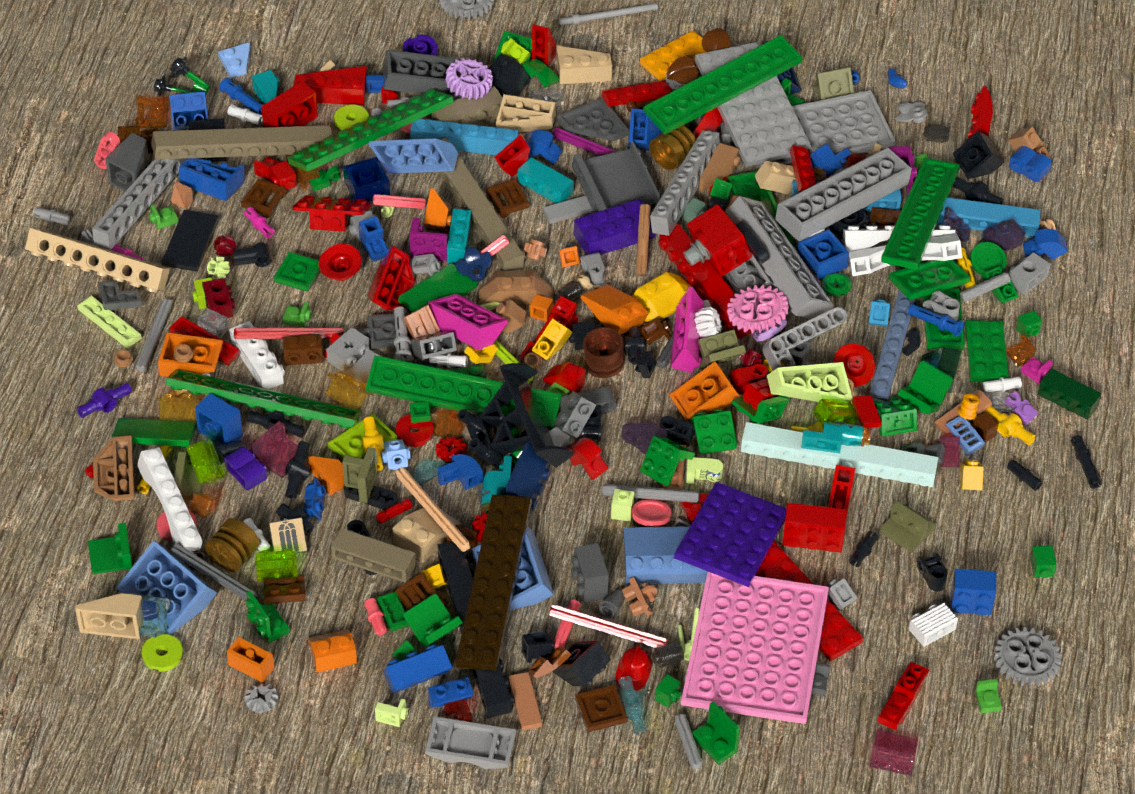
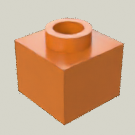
[530,294,553,322]

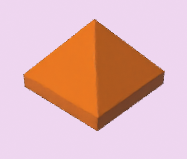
[559,246,580,268]

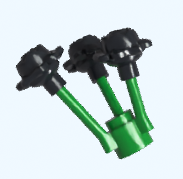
[154,57,211,97]

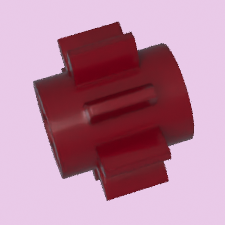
[213,234,236,257]
[739,349,764,367]

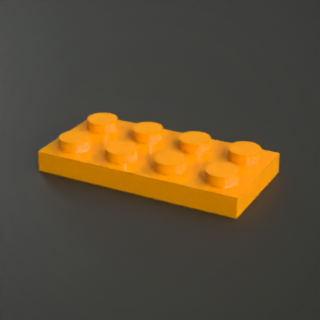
[640,30,707,81]

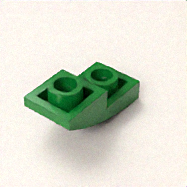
[522,59,560,88]
[982,266,1019,304]

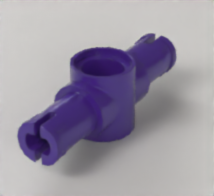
[77,382,132,418]

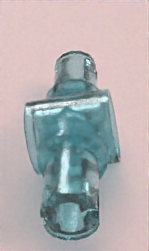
[619,676,647,735]

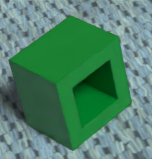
[1016,310,1042,339]
[655,674,682,708]

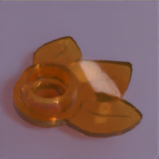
[430,409,464,437]

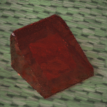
[846,153,866,168]

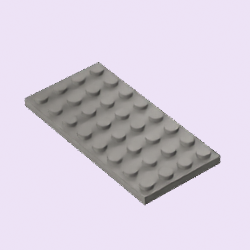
[694,41,812,167]
[757,90,895,169]

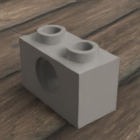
[1008,252,1051,295]

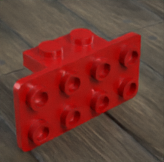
[293,195,371,232]

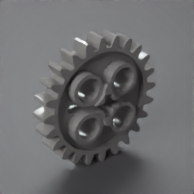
[439,0,494,20]
[994,627,1062,687]

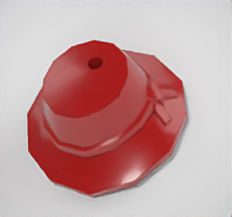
[318,243,362,281]
[833,343,876,387]

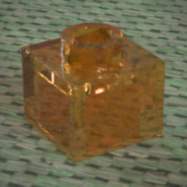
[190,493,219,517]

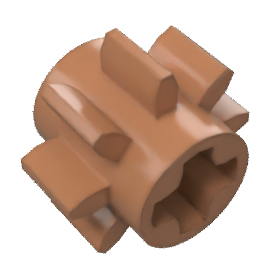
[523,239,547,261]

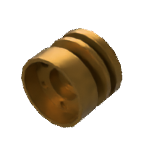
[649,125,696,170]
[205,518,259,572]

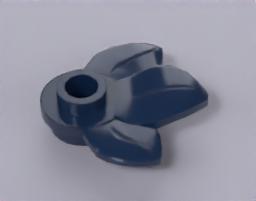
[456,247,492,282]

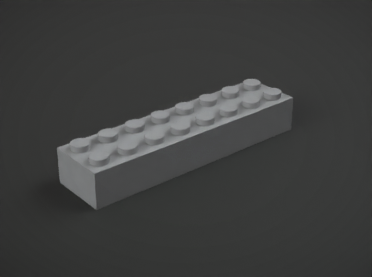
[775,148,912,241]
[726,196,833,319]

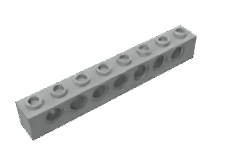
[650,130,720,236]
[92,158,186,250]

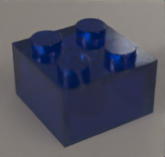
[343,157,390,202]

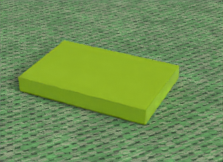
[328,413,398,461]

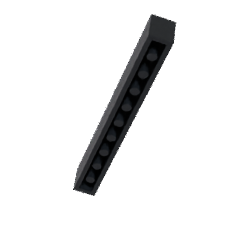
[437,541,514,718]

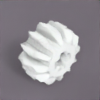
[694,307,722,338]

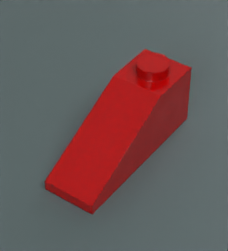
[532,24,556,67]
[828,465,855,519]

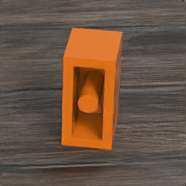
[227,637,274,683]

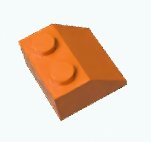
[307,629,357,673]

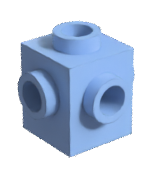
[381,439,410,470]

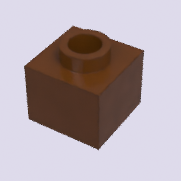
[973,412,998,443]

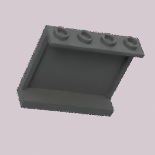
[572,142,661,213]

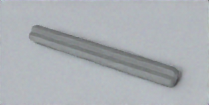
[136,298,172,372]
[602,484,699,503]

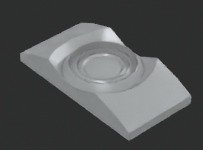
[425,716,516,769]

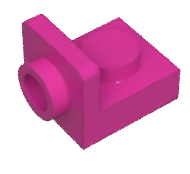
[1021,357,1053,384]

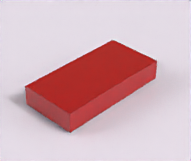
[852,395,882,428]

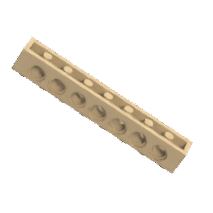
[25,228,170,293]

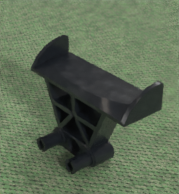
[457,363,574,468]

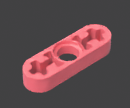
[94,132,120,169]

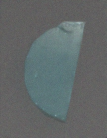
[413,460,446,486]

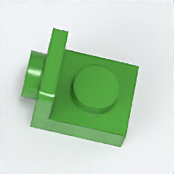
[149,205,178,229]
[283,302,312,328]
[975,679,1002,713]

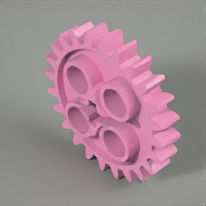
[727,285,789,333]

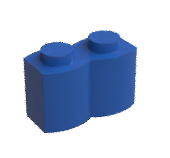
[1009,146,1052,182]

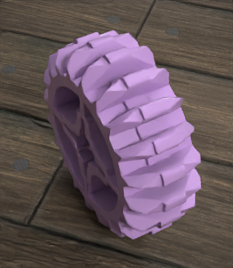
[445,58,493,100]

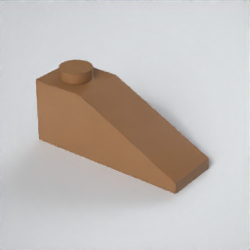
[699,143,741,192]

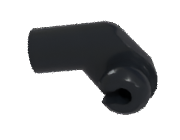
[902,331,920,356]

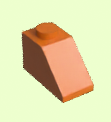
[424,188,452,231]
[308,456,344,495]

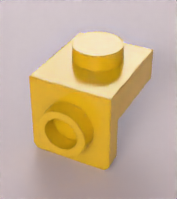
[464,343,498,364]

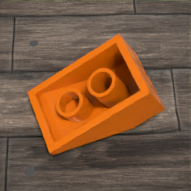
[580,285,649,335]
[158,333,223,377]
[669,362,741,422]

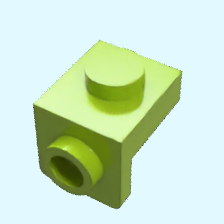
[192,277,212,309]

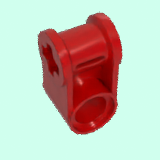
[729,364,767,394]

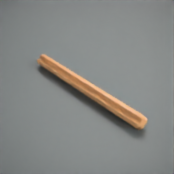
[396,467,471,552]

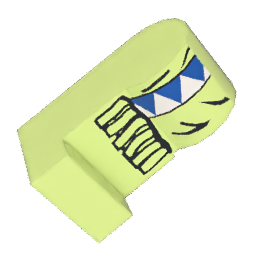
[686,457,723,484]

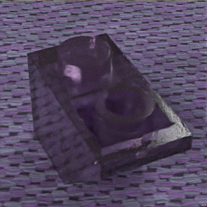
[980,218,1026,251]
[622,422,667,454]

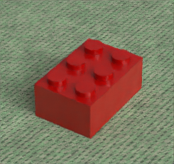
[261,81,318,128]
[782,503,847,553]

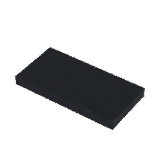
[161,209,219,272]

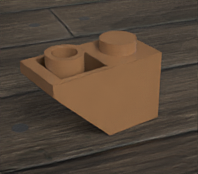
[1008,126,1050,157]
[491,300,526,333]

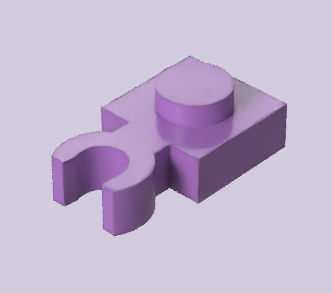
[1004,391,1038,426]

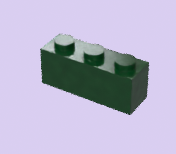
[1037,368,1102,420]

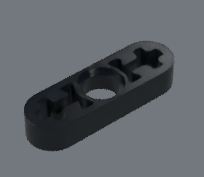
[735,222,769,264]
[343,485,398,510]

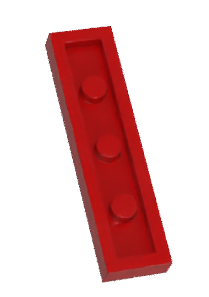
[601,81,672,107]
[789,145,816,193]
[169,316,240,366]

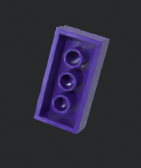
[574,199,655,255]

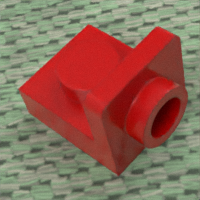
[254,156,280,181]

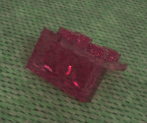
[252,421,308,478]
[869,731,918,776]

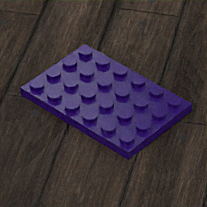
[674,482,786,587]

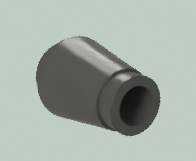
[600,590,624,619]

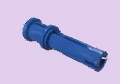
[219,78,263,115]
[908,304,964,337]

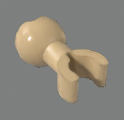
[576,275,602,291]

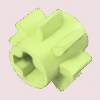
[207,256,230,279]

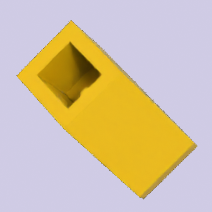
[532,319,572,361]
[959,459,984,490]

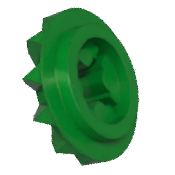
[822,273,852,298]

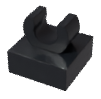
[632,351,656,378]

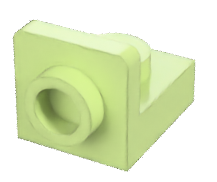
[375,699,409,727]

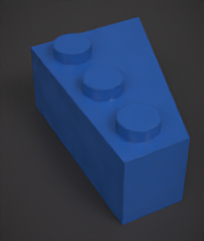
[179,158,244,201]

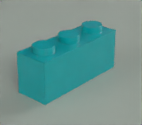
[518,157,574,204]
[447,209,472,264]

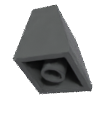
[105,133,150,191]

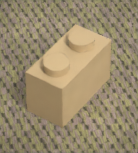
[755,161,796,194]

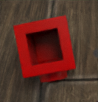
[270,161,297,190]

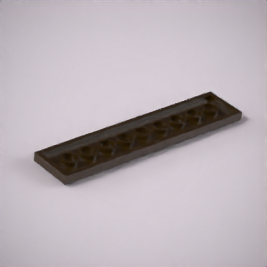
[455,494,532,671]

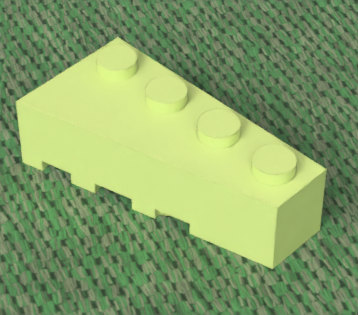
[767,362,852,406]

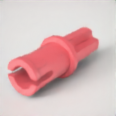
[364,598,387,636]

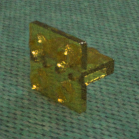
[325,371,374,410]
[157,393,201,422]

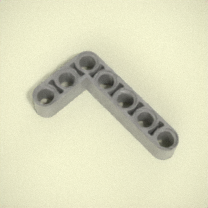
[763,307,847,371]

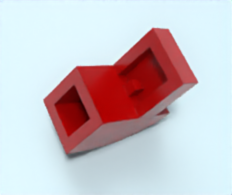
[567,438,609,480]

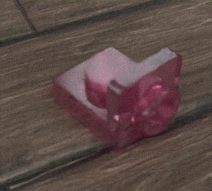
[939,436,960,467]

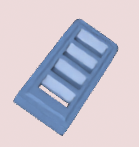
[946,416,985,457]

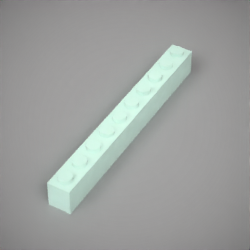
[741,422,939,487]

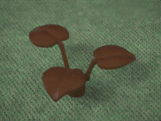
[667,28,731,84]

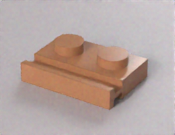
[403,305,440,339]

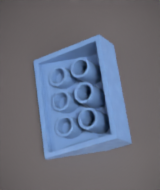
[369,138,458,174]
[472,526,554,610]
[623,527,707,584]
[116,541,217,635]

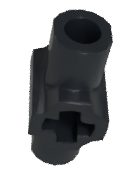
[625,327,644,363]
[276,503,314,536]

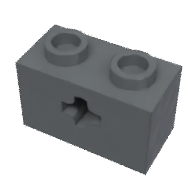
[410,331,457,359]

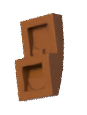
[527,646,572,678]

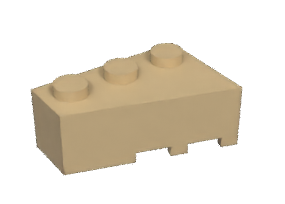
[556,45,612,84]
[496,94,556,133]

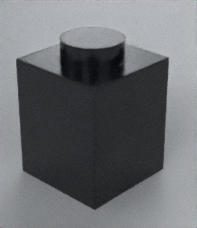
[569,321,596,350]

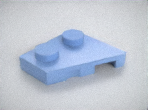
[218,42,250,78]

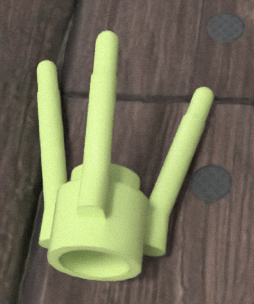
[678,608,699,661]

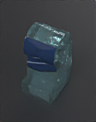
[140,596,167,638]

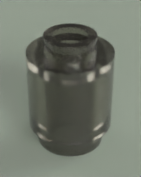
[923,123,950,143]
[555,281,583,302]
[652,643,684,668]

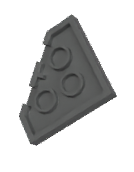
[557,98,629,141]

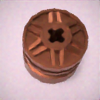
[583,327,624,378]

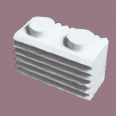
[909,603,958,647]

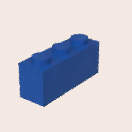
[383,644,452,694]

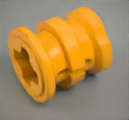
[958,394,980,420]

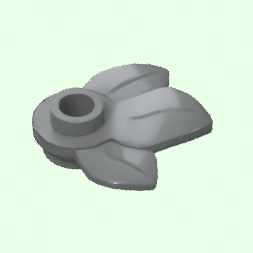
[895,101,927,123]

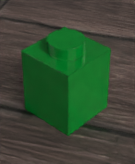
[1030,545,1057,578]

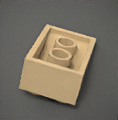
[393,508,462,563]
[75,593,145,639]

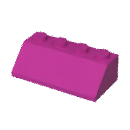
[670,286,704,373]
[428,294,508,350]

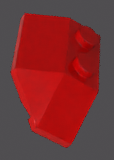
[367,246,415,311]

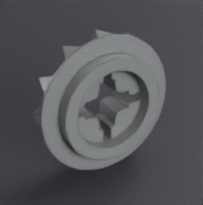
[245,682,278,713]

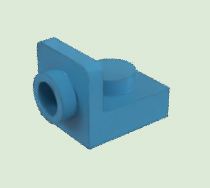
[868,300,890,327]

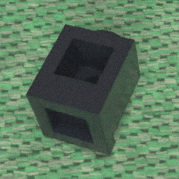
[521,631,554,663]

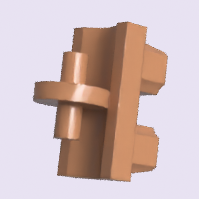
[622,577,658,617]

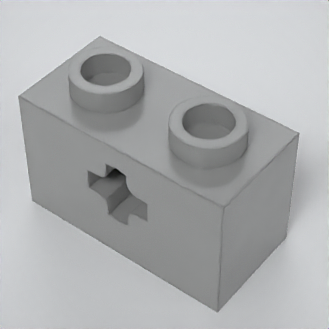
[326,327,369,372]

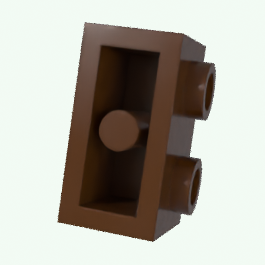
[283,334,323,366]

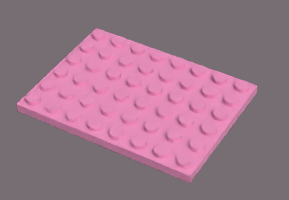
[681,572,829,724]

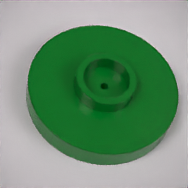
[970,242,1007,275]

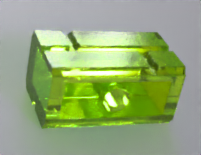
[813,399,858,427]
[186,440,225,485]
[255,549,298,582]

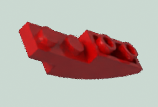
[968,86,993,139]
[877,662,930,730]

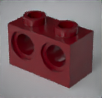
[202,278,236,321]

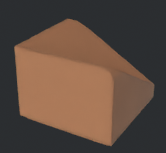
[171,182,193,209]

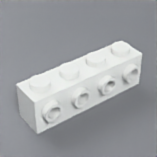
[229,321,285,390]

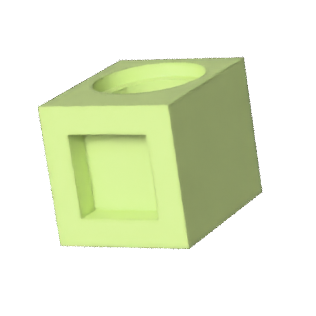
[611,489,634,521]

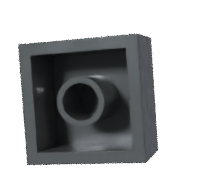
[571,543,609,603]

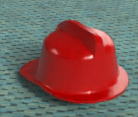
[615,645,652,692]

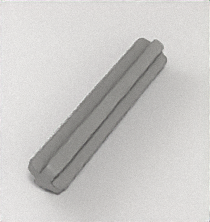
[960,273,1011,302]
[675,714,702,770]

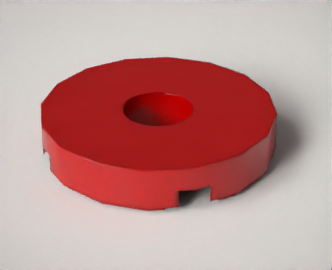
[395,414,434,447]

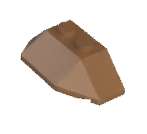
[479,270,554,305]
[93,436,136,501]

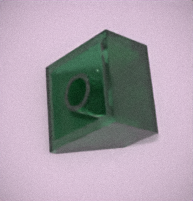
[921,347,962,393]

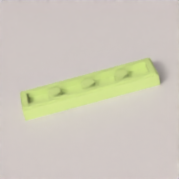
[77,295,142,349]

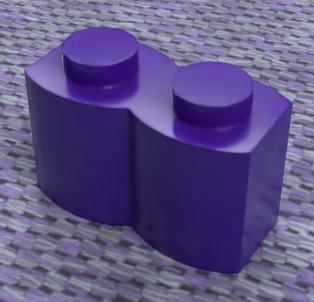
[224,446,267,491]

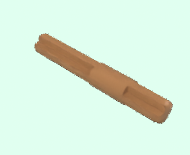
[636,204,650,275]

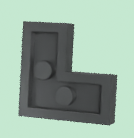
[98,280,142,310]

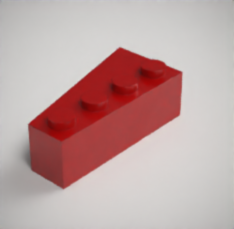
[294,66,367,105]

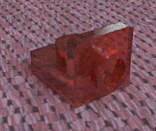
[444,699,472,722]

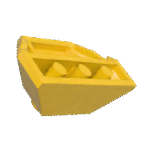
[632,272,692,322]

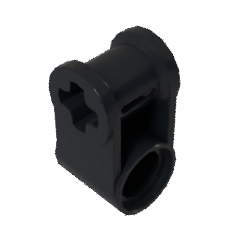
[582,405,602,442]
[658,416,695,448]
[916,552,948,592]

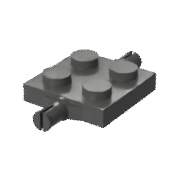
[356,314,409,349]

